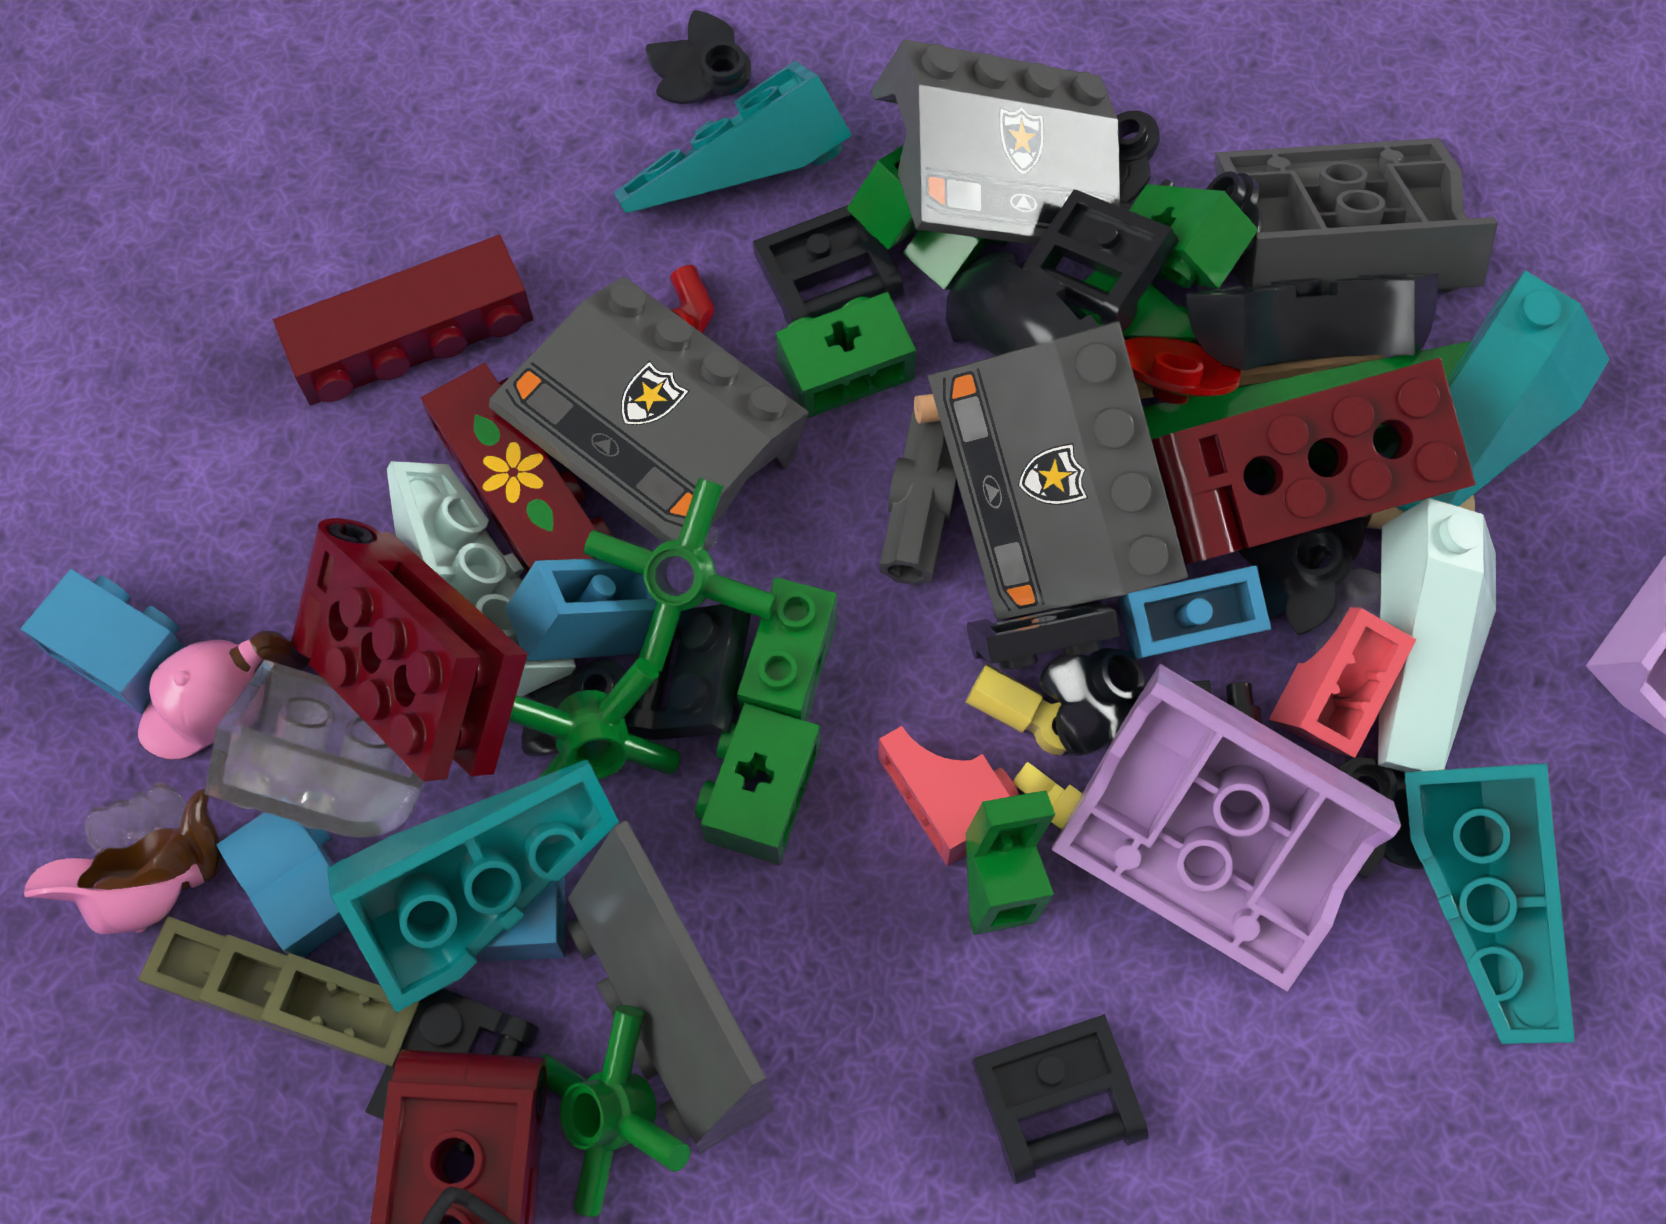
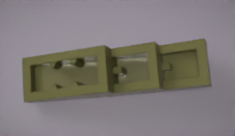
[138,916,420,1068]

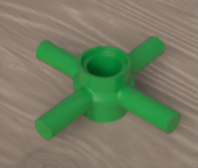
[584,477,777,672]
[509,658,680,779]
[540,1005,690,1217]

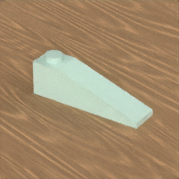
[387,461,576,697]
[1378,498,1496,772]

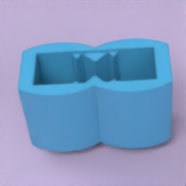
[216,798,347,958]

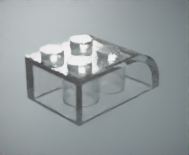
[205,660,428,838]

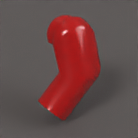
[670,265,715,334]

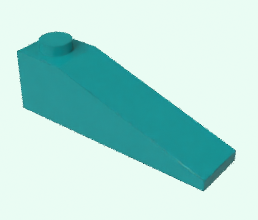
[614,61,853,213]
[1396,270,1610,512]
[327,759,619,1013]
[1404,763,1575,1044]

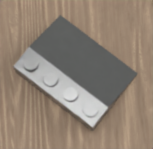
[566,820,774,1153]

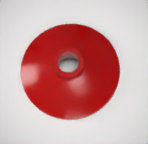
[1125,337,1241,404]

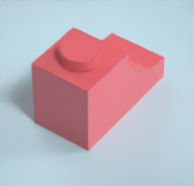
[1269,607,1416,758]
[878,726,1019,866]

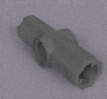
[880,410,958,586]

